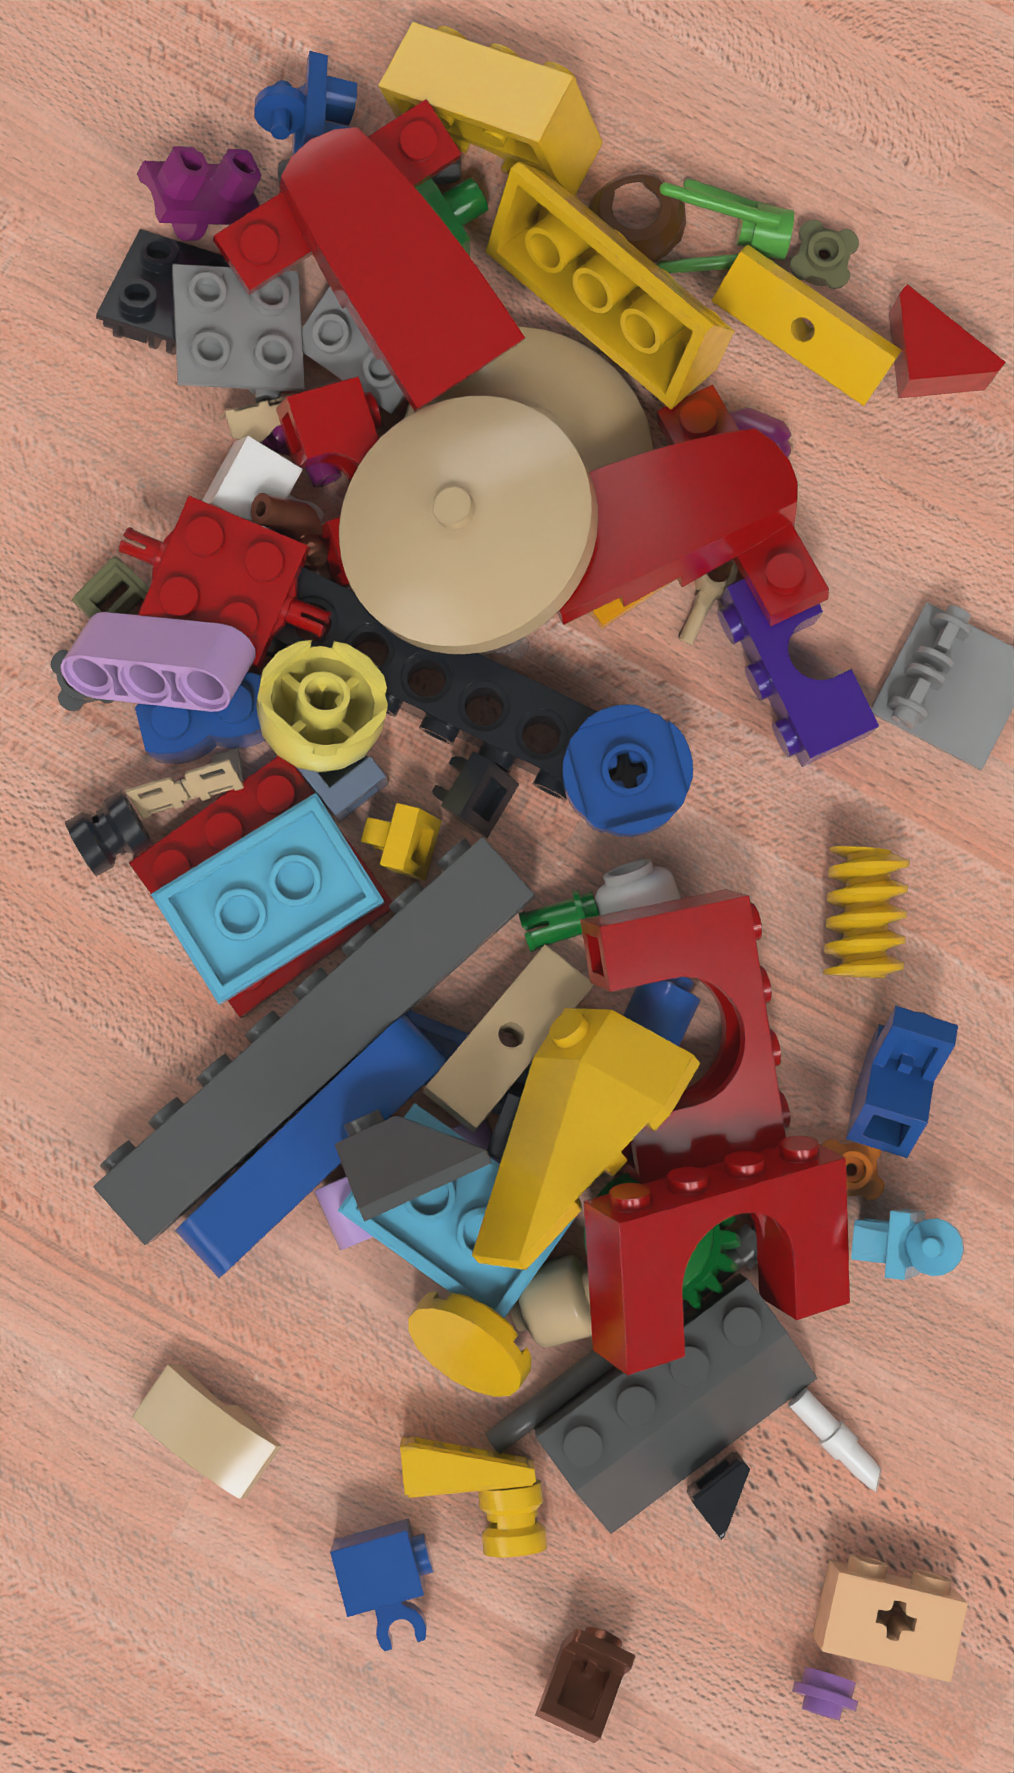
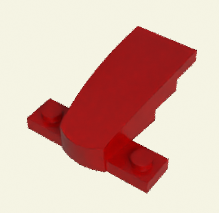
[213,99,525,412]
[557,385,829,626]

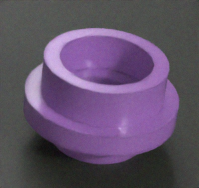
[792,1667,858,1721]

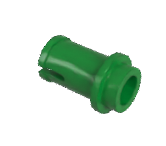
[519,890,599,952]

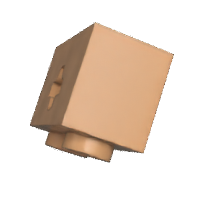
[812,1554,968,1682]

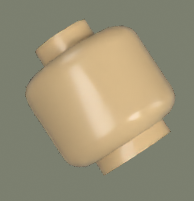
[510,1254,592,1347]

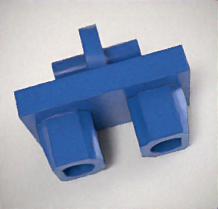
[254,51,357,156]

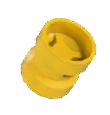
[478,1479,547,1558]

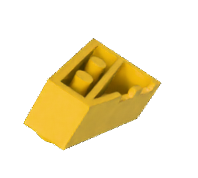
[378,22,603,195]

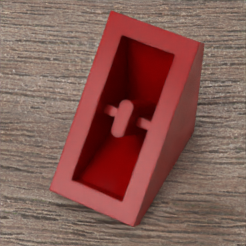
[888,284,1006,399]

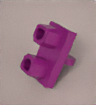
[137,146,262,241]

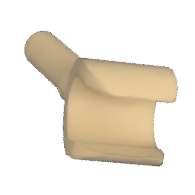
[679,564,737,645]

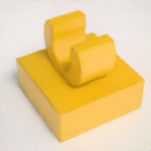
[361,803,442,881]

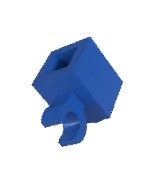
[330,1518,434,1651]

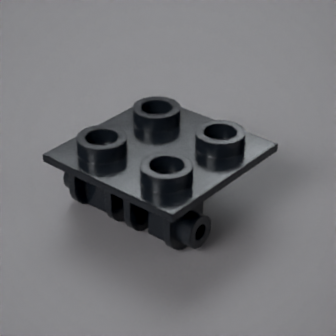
[96,229,230,355]

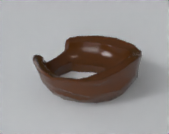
[588,171,686,263]

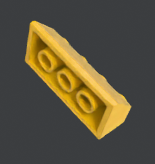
[485,162,735,410]

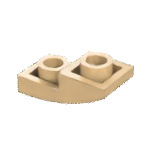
[132,1364,282,1499]

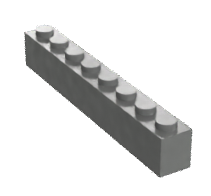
[93,836,535,1245]

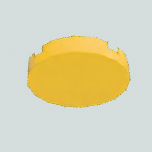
[408,1291,532,1397]

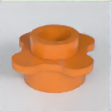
[821,1139,885,1200]

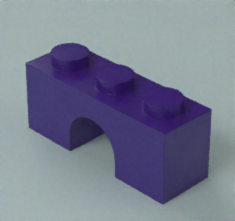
[717,579,879,767]

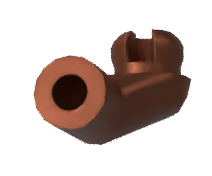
[251,493,328,570]

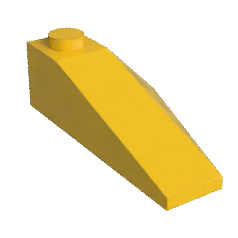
[472,1008,700,1270]

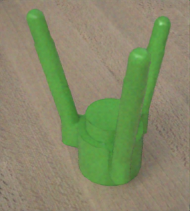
[656,179,794,273]

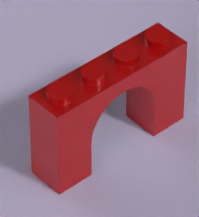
[580,889,791,1184]
[584,1135,850,1375]

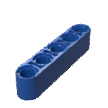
[175,1014,447,1278]

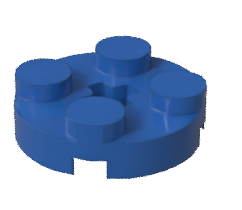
[562,704,693,837]

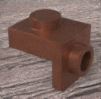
[535,1627,636,1743]

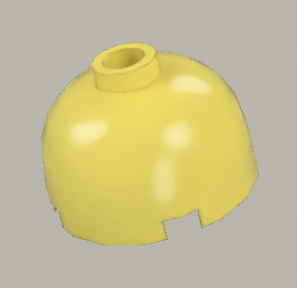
[256,640,388,773]

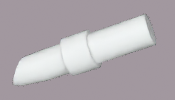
[788,1388,881,1492]

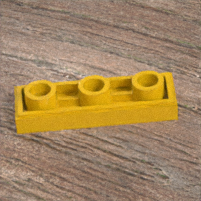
[711,244,902,406]

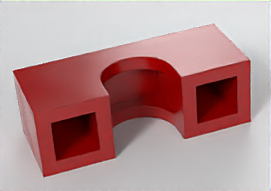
[276,376,381,588]

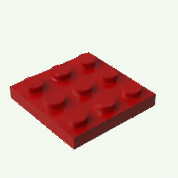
[129,756,393,1018]

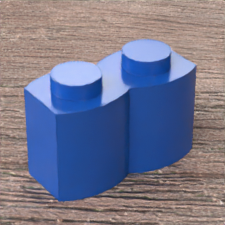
[135,673,266,764]

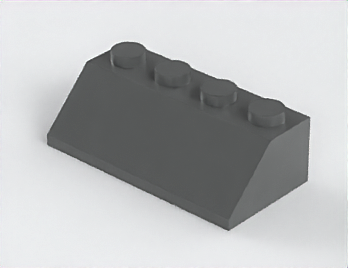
[534,1273,818,1534]

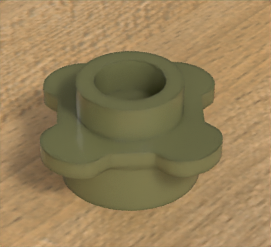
[790,220,859,289]

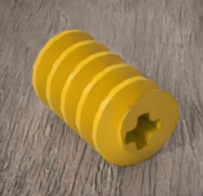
[823,846,910,979]

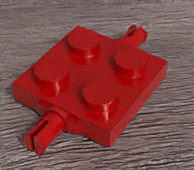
[119,495,331,668]

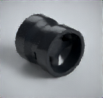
[65,790,153,877]

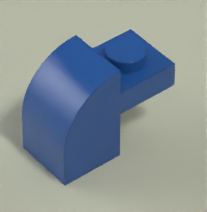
[846,1005,958,1158]

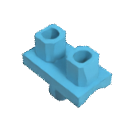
[851,1209,964,1280]

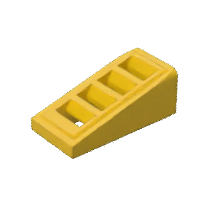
[400,1436,536,1498]

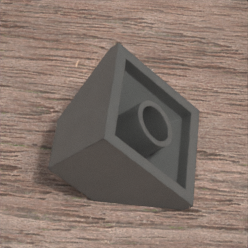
[335,1109,492,1222]

